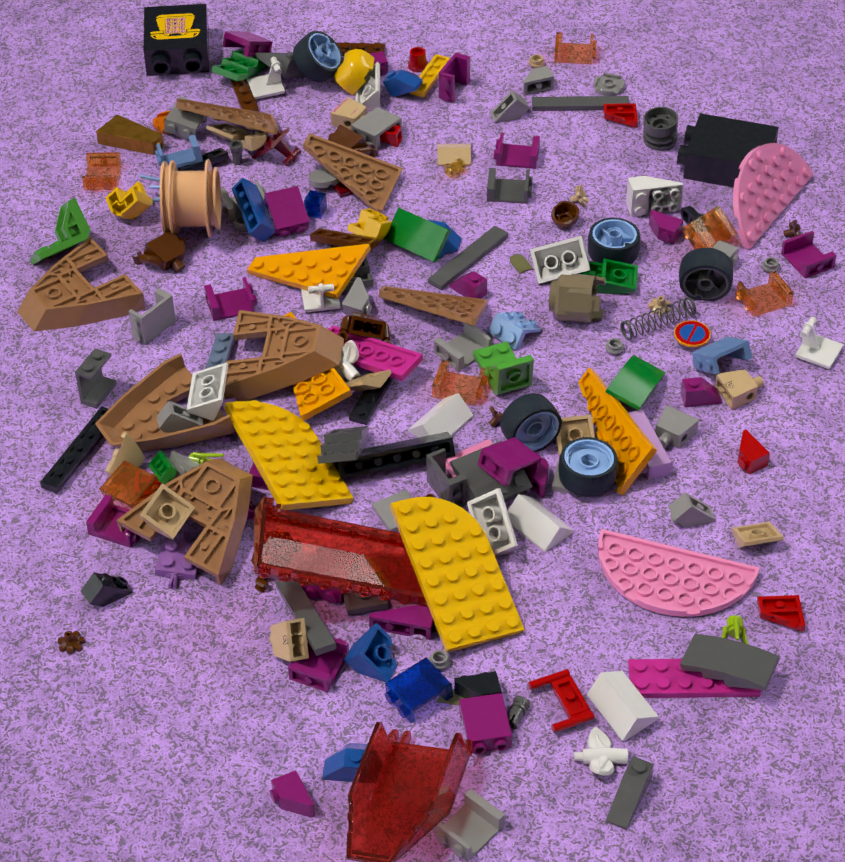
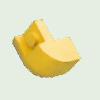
[334,49,374,95]
[105,181,153,219]
[347,208,392,242]

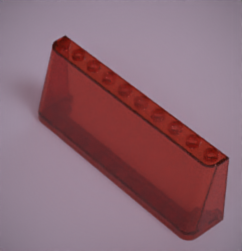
[254,496,428,606]

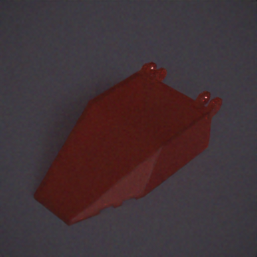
[346,722,473,862]

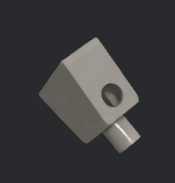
[655,405,699,449]

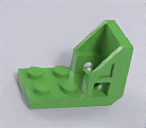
[30,198,91,265]
[473,341,534,395]

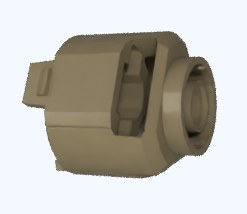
[549,274,606,323]

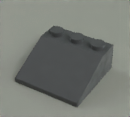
[449,440,532,502]

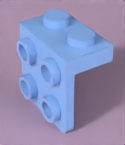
[488,311,542,350]

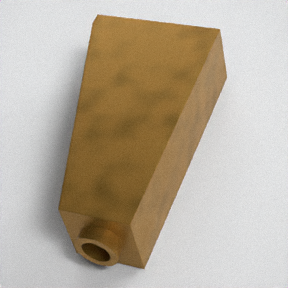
[96,114,164,155]

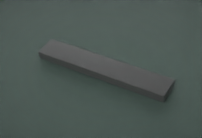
[532,96,629,111]
[428,226,508,291]
[275,576,337,656]

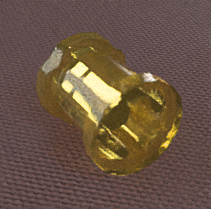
[444,158,466,178]

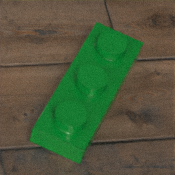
[148,450,177,485]

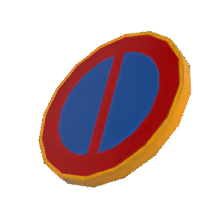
[674,320,711,348]

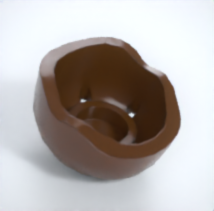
[551,201,579,229]

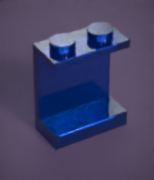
[384,657,453,723]

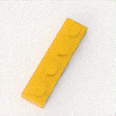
[410,54,450,98]

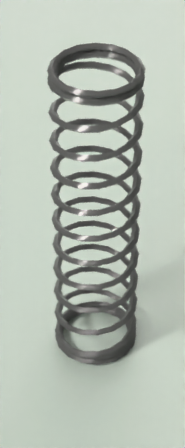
[620,297,696,340]

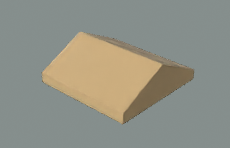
[206,122,252,142]
[437,144,471,166]
[346,370,391,392]
[555,414,595,456]
[139,483,195,540]
[732,521,784,548]

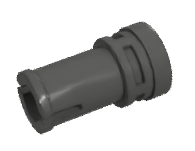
[229,140,243,165]
[507,696,530,729]

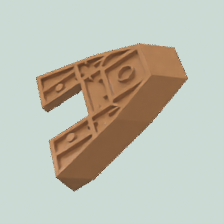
[17,236,145,332]
[224,310,344,401]
[95,353,235,452]
[116,458,253,586]

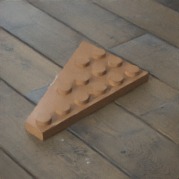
[176,98,278,134]
[303,133,403,213]
[379,286,488,326]

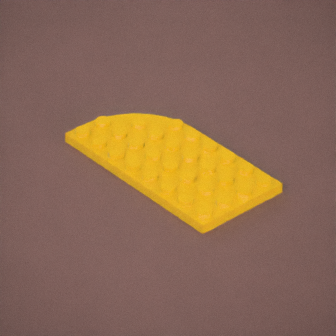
[224,400,353,511]
[390,497,525,653]

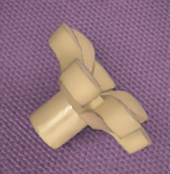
[570,185,589,207]
[648,296,671,316]

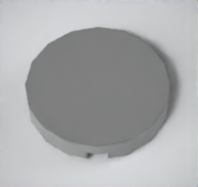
[593,73,625,96]
[308,168,341,188]

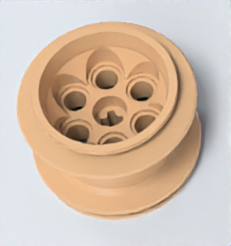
[160,159,222,238]

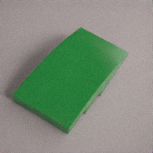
[211,50,268,81]
[384,207,451,263]
[579,258,638,294]
[605,355,666,411]

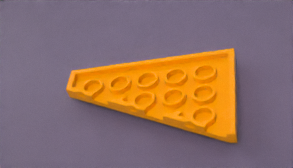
[247,244,371,299]

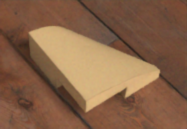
[240,131,270,151]
[105,432,146,487]

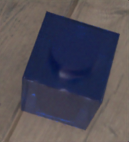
[304,190,327,219]

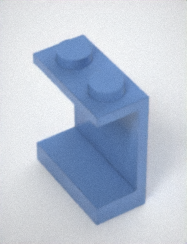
[155,134,203,168]
[692,336,753,374]

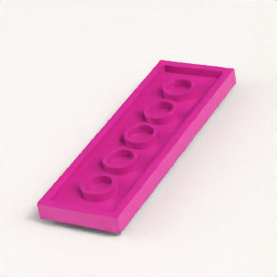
[328,325,423,381]
[628,659,761,698]

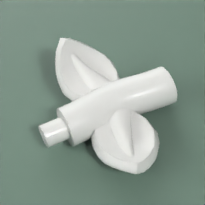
[334,340,360,381]
[574,727,628,776]

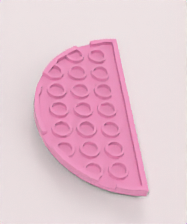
[733,143,813,249]
[598,529,760,617]

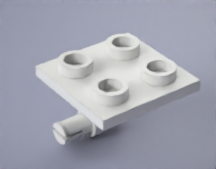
[247,57,285,100]
[301,283,341,313]
[795,317,844,369]

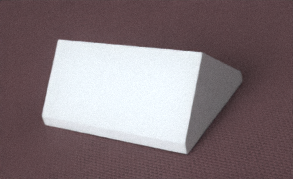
[356,62,380,110]
[530,236,590,284]
[186,363,229,421]
[408,393,473,438]
[467,488,518,557]
[507,494,574,553]
[587,671,659,742]

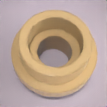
[529,54,544,68]

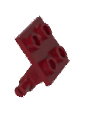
[252,128,301,166]

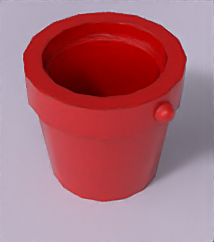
[408,47,428,72]

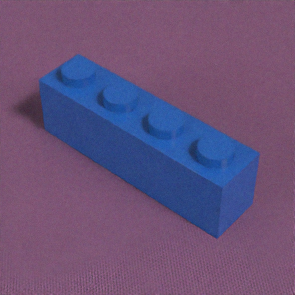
[231,178,275,242]

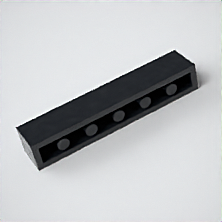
[336,432,455,479]

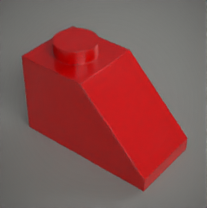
[738,429,770,474]

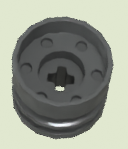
[643,107,678,151]

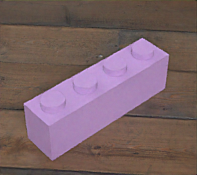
[629,409,672,480]

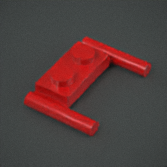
[528,669,595,733]

